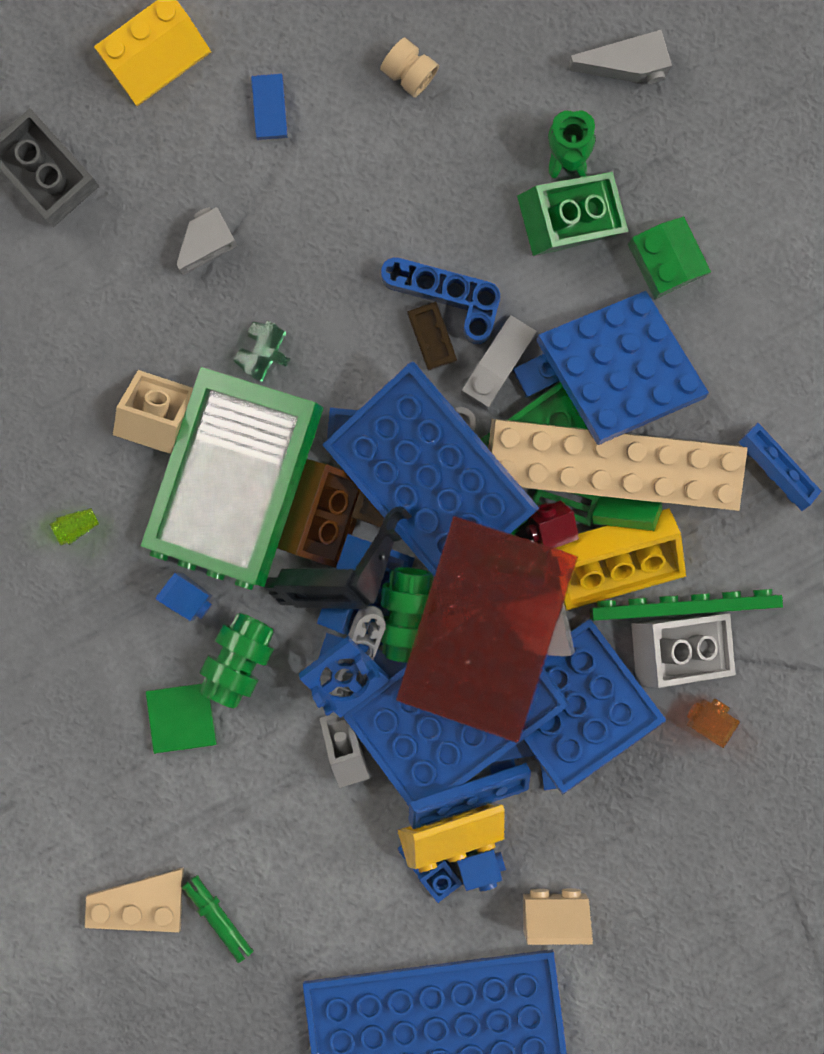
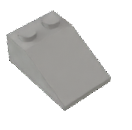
[631,613,736,688]

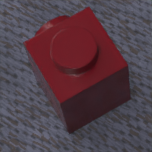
[526,500,579,552]

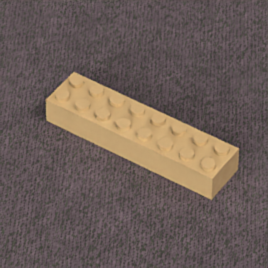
[488,419,748,511]

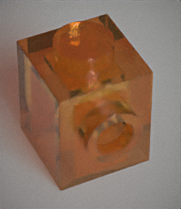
[687,698,740,749]

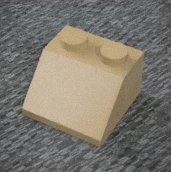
[113,370,193,454]
[523,888,592,945]

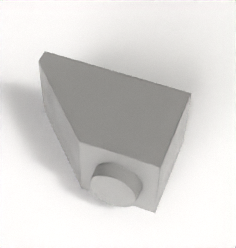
[177,207,238,275]
[319,714,370,788]

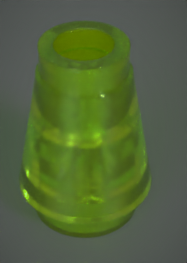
[50,508,99,546]

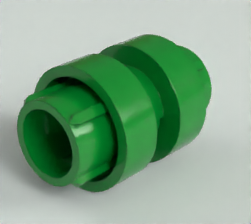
[380,567,439,663]
[199,612,274,709]

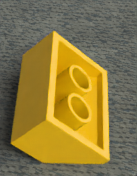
[94,0,211,106]
[397,803,505,872]

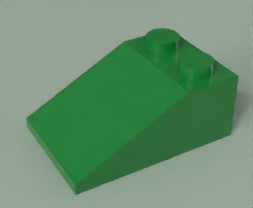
[517,172,629,256]

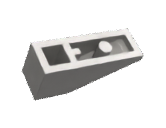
[568,30,672,84]
[461,315,537,410]

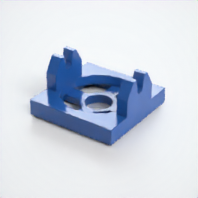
[299,636,389,718]

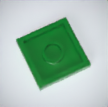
[145,683,217,754]

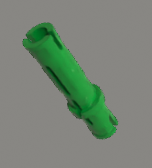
[181,875,254,963]

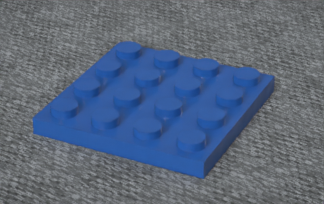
[536,291,709,445]
[523,619,666,795]

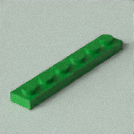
[589,589,783,621]

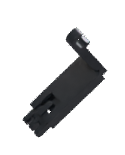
[263,506,412,609]

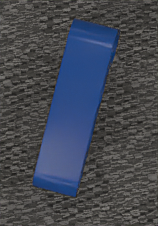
[381,257,500,344]

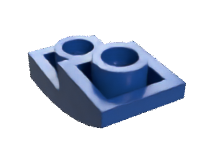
[398,845,463,903]

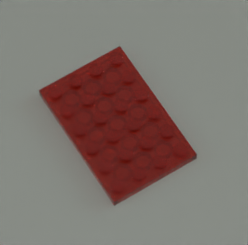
[396,516,579,743]

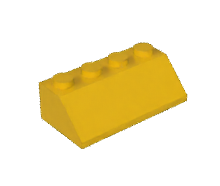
[550,508,686,610]

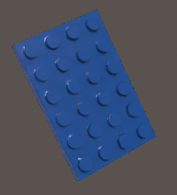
[322,361,539,589]
[343,601,570,806]

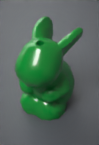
[548,110,596,179]

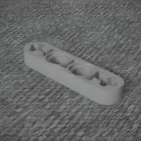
[330,606,386,717]

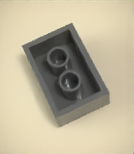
[0,108,100,228]

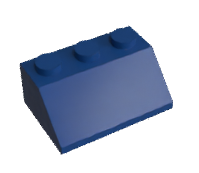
[317,534,415,646]

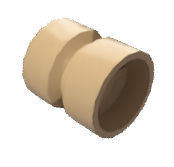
[380,37,439,98]

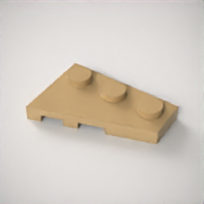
[85,867,184,933]

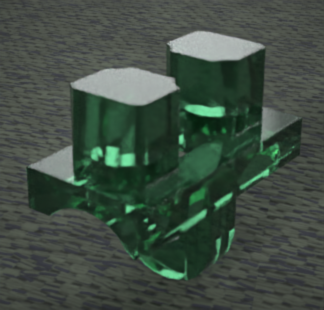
[234,320,290,382]

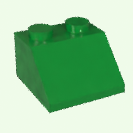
[628,217,711,300]

